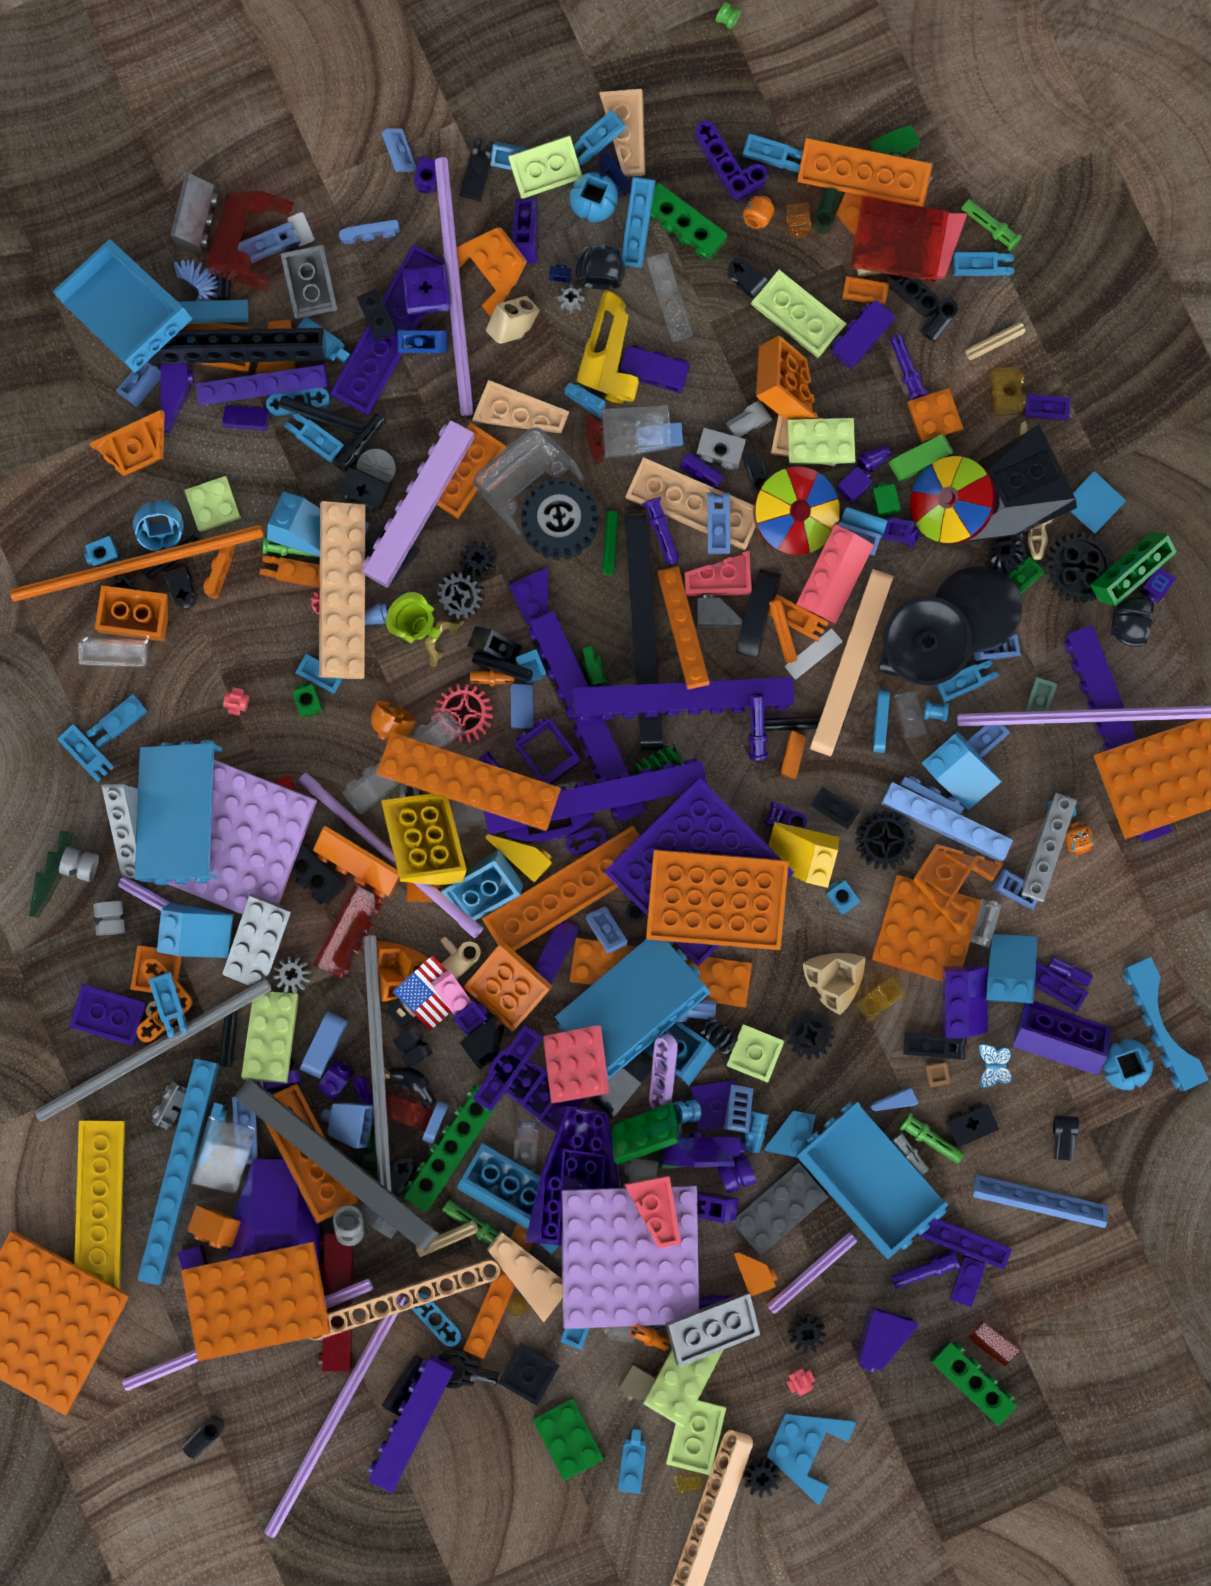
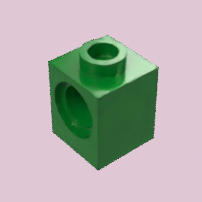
[871,482,900,517]
[292,683,324,719]

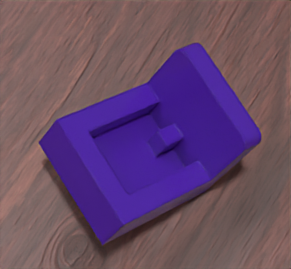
[453,1001,488,1035]
[317,1061,354,1101]

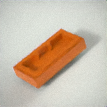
[842,276,889,306]

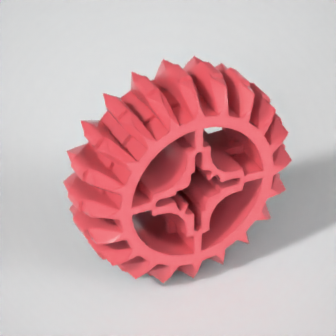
[434,684,493,743]

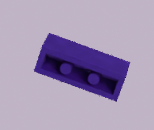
[831,300,895,370]
[620,345,690,394]

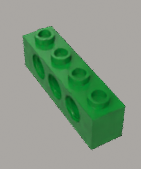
[650,183,728,260]
[1091,531,1177,606]
[930,1341,1017,1427]

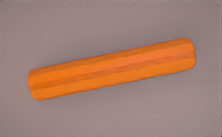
[769,599,797,663]

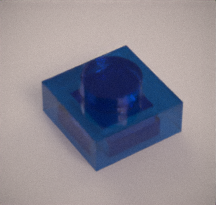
[549,264,572,283]

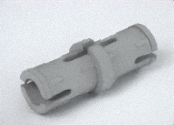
[891,1133,929,1176]

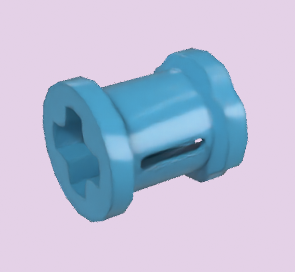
[923,700,949,722]

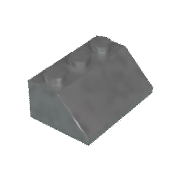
[171,172,219,254]

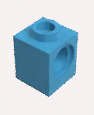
[84,536,121,567]
[825,880,860,916]

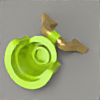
[386,592,464,667]

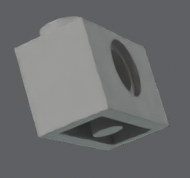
[696,428,746,470]

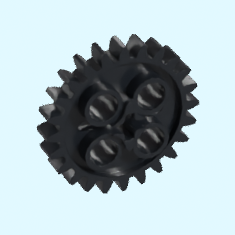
[1043,532,1114,604]

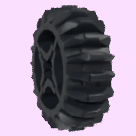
[855,811,915,871]

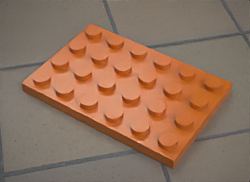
[1094,718,1211,839]
[646,849,789,950]
[181,1242,331,1361]

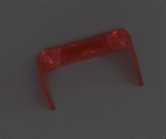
[206,191,294,292]

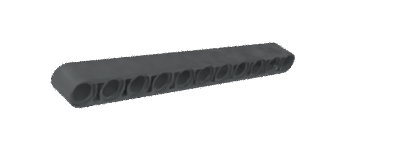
[235,1078,439,1251]

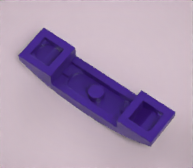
[505,813,593,843]

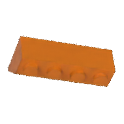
[313,826,401,899]

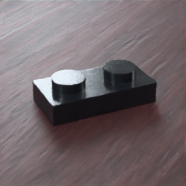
[810,787,860,830]

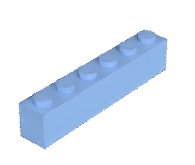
[880,782,1013,862]

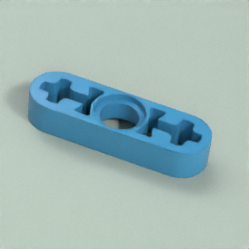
[266,388,330,416]
[873,689,890,753]
[411,1292,461,1347]

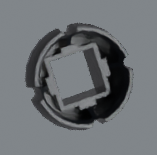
[575,244,625,290]
[1110,597,1154,647]

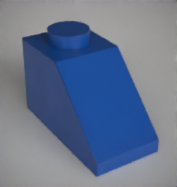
[398,330,448,353]

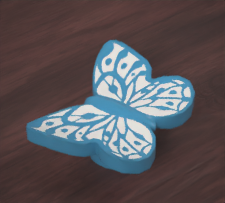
[979,1044,1012,1088]

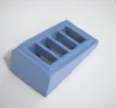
[972,634,1021,662]
[991,869,1038,910]
[724,1085,753,1133]
[869,1087,918,1111]

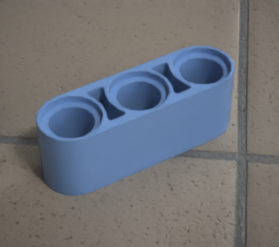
[300,1011,348,1079]

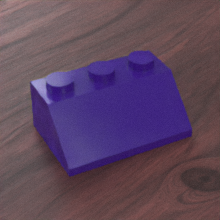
[942,966,988,1038]

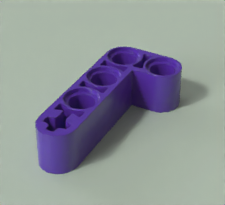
[695,121,767,200]

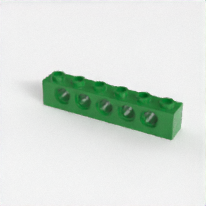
[403,1084,502,1212]

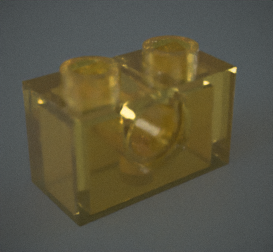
[990,367,1026,416]
[855,976,906,1021]

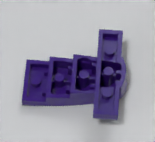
[473,1025,585,1134]

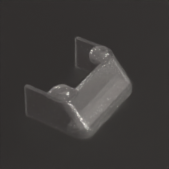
[473,427,584,535]

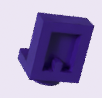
[882,517,920,548]

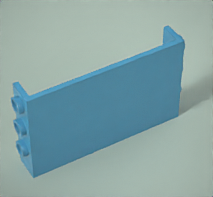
[53,239,192,373]
[134,740,222,885]
[555,939,711,1080]
[796,1101,948,1259]

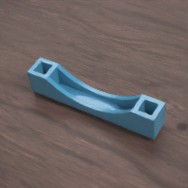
[1122,957,1209,1091]

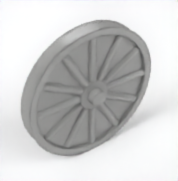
[356,449,396,486]

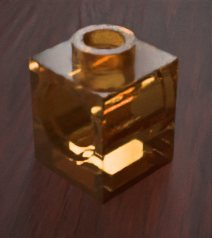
[785,202,812,238]

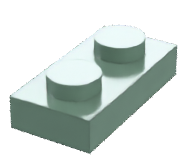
[1024,677,1057,727]

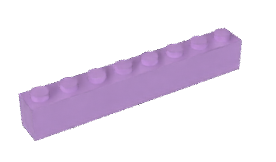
[362,420,475,588]

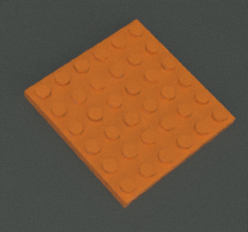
[0,1230,130,1416]

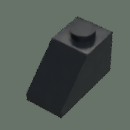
[467,626,522,664]

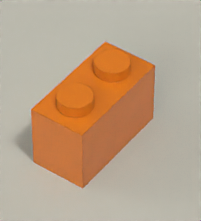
[187,1205,241,1249]

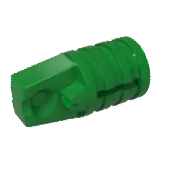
[582,646,607,687]

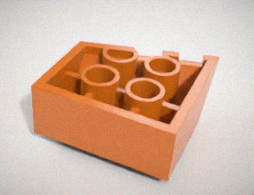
[756,335,818,420]

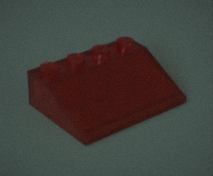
[850,197,949,282]

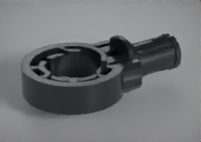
[438,1348,500,1389]

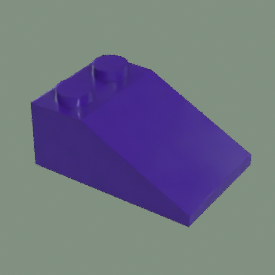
[661,1133,734,1167]

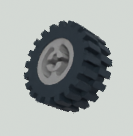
[521,478,598,560]

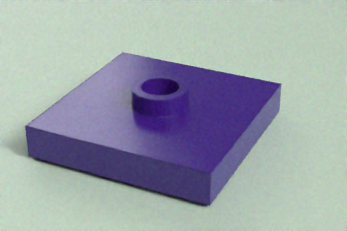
[691,1080,742,1131]

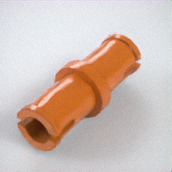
[470,669,514,687]
[629,1323,670,1351]

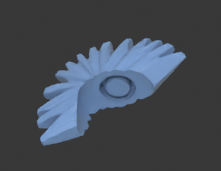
[174,259,219,301]

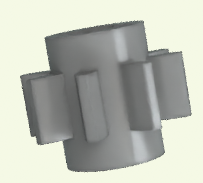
[557,284,584,314]

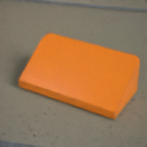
[780,731,806,779]

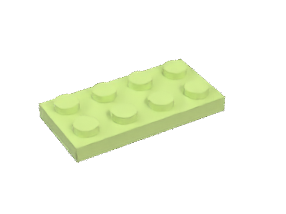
[751,270,846,358]
[241,992,299,1083]
[643,1349,723,1427]

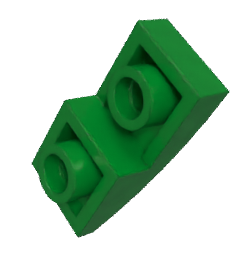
[870,125,921,155]

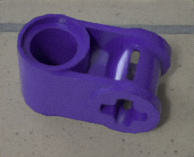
[763,802,807,829]

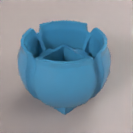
[570,172,619,223]
[133,500,184,551]
[1101,1039,1153,1090]

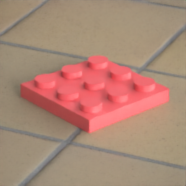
[543,1026,609,1103]

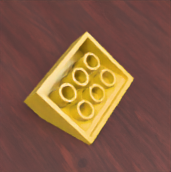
[381,793,467,885]

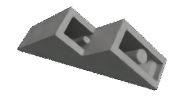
[102,784,138,878]
[1022,793,1077,902]

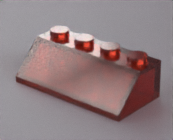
[313,884,383,978]

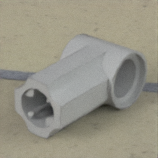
[725,400,772,437]

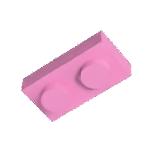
[431,970,472,1016]

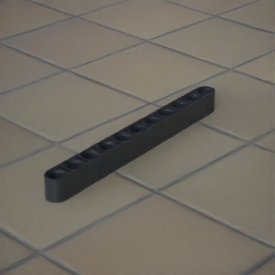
[624,512,663,750]

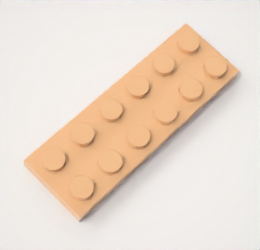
[625,457,756,550]

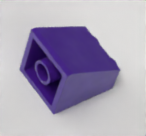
[855,1307,918,1373]

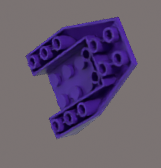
[525,1106,621,1246]
[228,1159,320,1267]

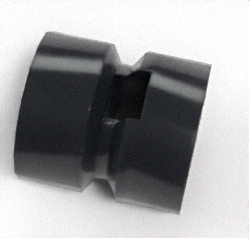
[393,1026,433,1067]

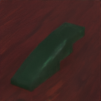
[29,830,74,918]

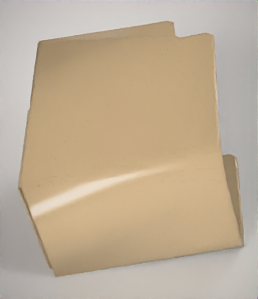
[486,296,540,344]

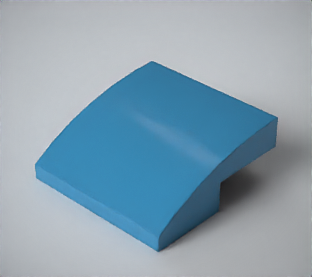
[1071,471,1127,534]

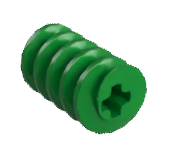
[634,744,683,775]

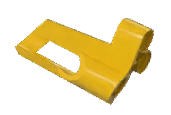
[576,290,639,403]

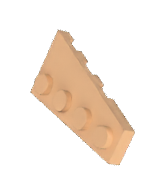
[599,89,645,177]
[472,380,569,433]
[487,1231,563,1322]

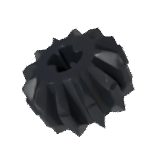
[988,537,1027,574]
[460,541,497,579]
[699,1018,738,1054]
[787,1314,826,1353]
[742,1457,781,1498]

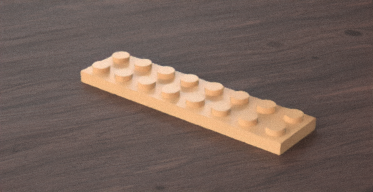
[319,501,365,680]

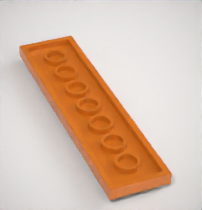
[376,732,561,831]
[482,826,639,951]
[569,938,752,1008]

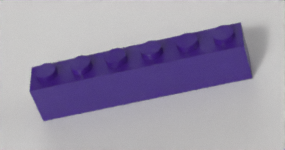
[368,1355,456,1493]

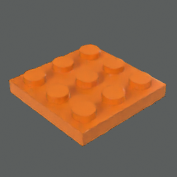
[463,941,553,1032]

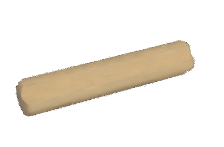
[965,322,1026,360]
[416,1221,478,1257]

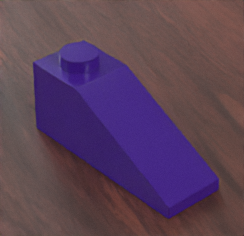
[512,197,538,264]
[161,363,194,433]
[534,921,580,985]
[697,1192,738,1223]

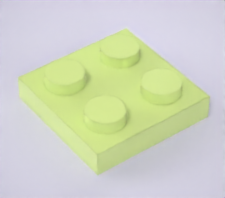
[185,476,241,532]
[726,1024,784,1083]

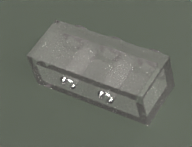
[78,638,149,667]

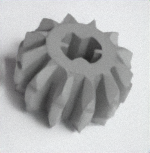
[273,956,312,994]

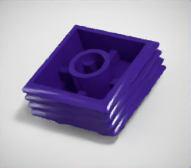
[402,264,450,315]

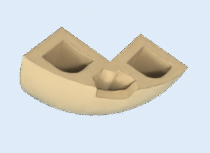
[803,953,865,1015]

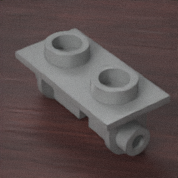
[970,899,1002,948]
[152,1081,187,1130]

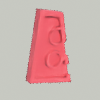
[923,213,967,279]
[685,550,752,597]
[624,1176,681,1248]

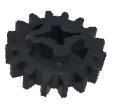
[436,571,485,619]
[786,1011,835,1060]

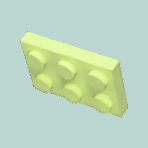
[508,135,582,199]
[787,418,855,465]
[666,1400,726,1475]

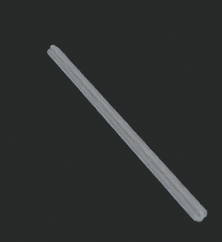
[364,935,391,1192]
[35,979,271,1122]

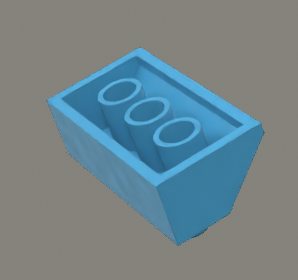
[457,1143,540,1230]

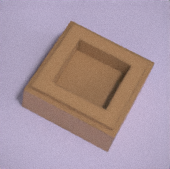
[924,1061,951,1088]

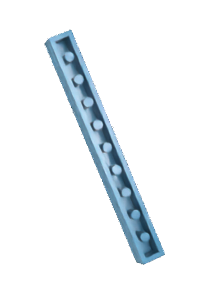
[137,1059,220,1285]

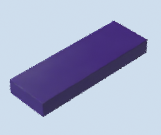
[1035,961,1088,1012]

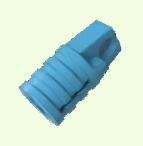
[744,1111,769,1153]

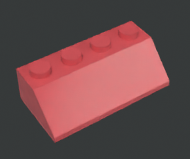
[796,524,874,624]

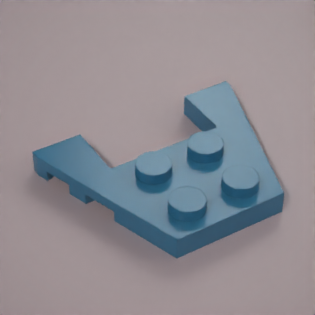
[766,1413,856,1505]

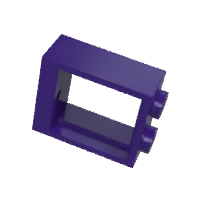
[514,718,581,785]

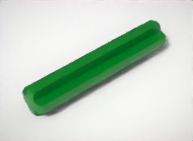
[602,511,618,576]

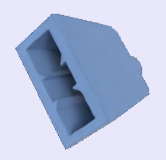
[321,1103,374,1148]

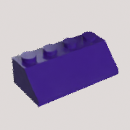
[1013,1001,1111,1075]

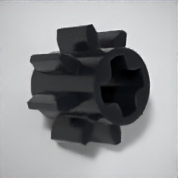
[110,574,139,590]

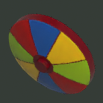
[910,456,996,544]
[753,467,840,555]

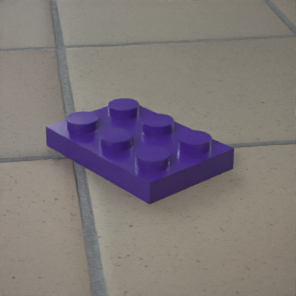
[69,984,148,1046]

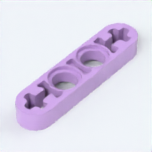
[649,1034,677,1109]

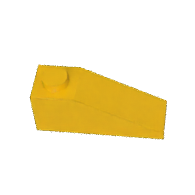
[485,834,552,884]

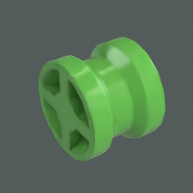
[715,2,741,30]

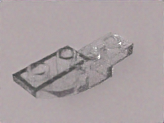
[646,252,693,342]

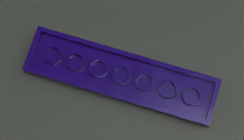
[330,244,446,416]

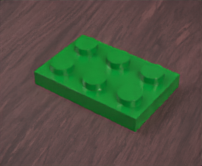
[611,1103,678,1165]
[532,1397,604,1481]

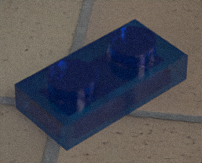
[598,150,632,196]

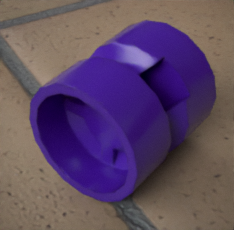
[717,1156,757,1194]

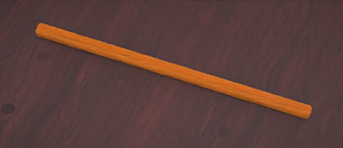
[10,525,264,602]

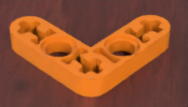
[137,958,192,1042]

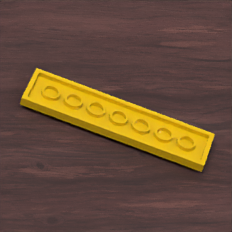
[74,1121,125,1289]

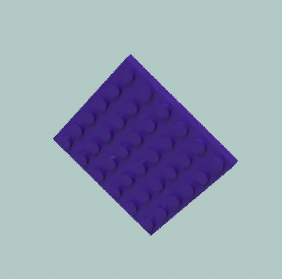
[604,777,794,966]

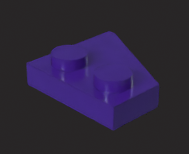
[509,567,548,625]

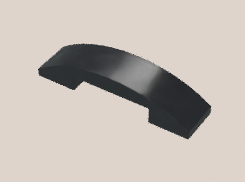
[736,570,782,659]

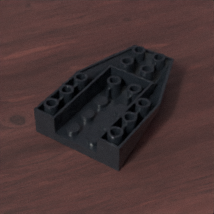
[946,424,1077,545]

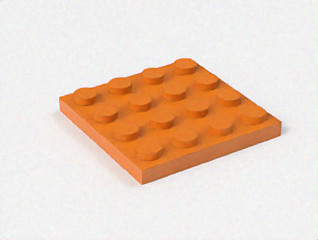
[871,875,982,981]

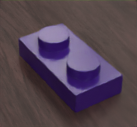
[1024,394,1070,421]
[680,453,724,489]
[949,1256,986,1307]

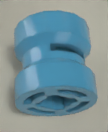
[672,1100,701,1124]

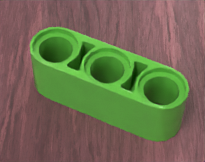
[889,434,954,482]

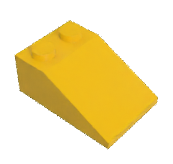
[768,822,840,888]

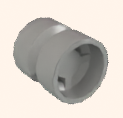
[59,846,99,882]
[93,901,125,936]
[333,1205,364,1246]

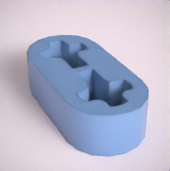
[422,1101,449,1144]

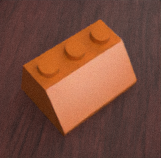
[95,585,168,642]

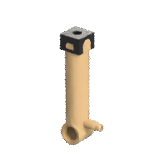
[387,937,482,1028]

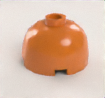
[371,701,416,742]

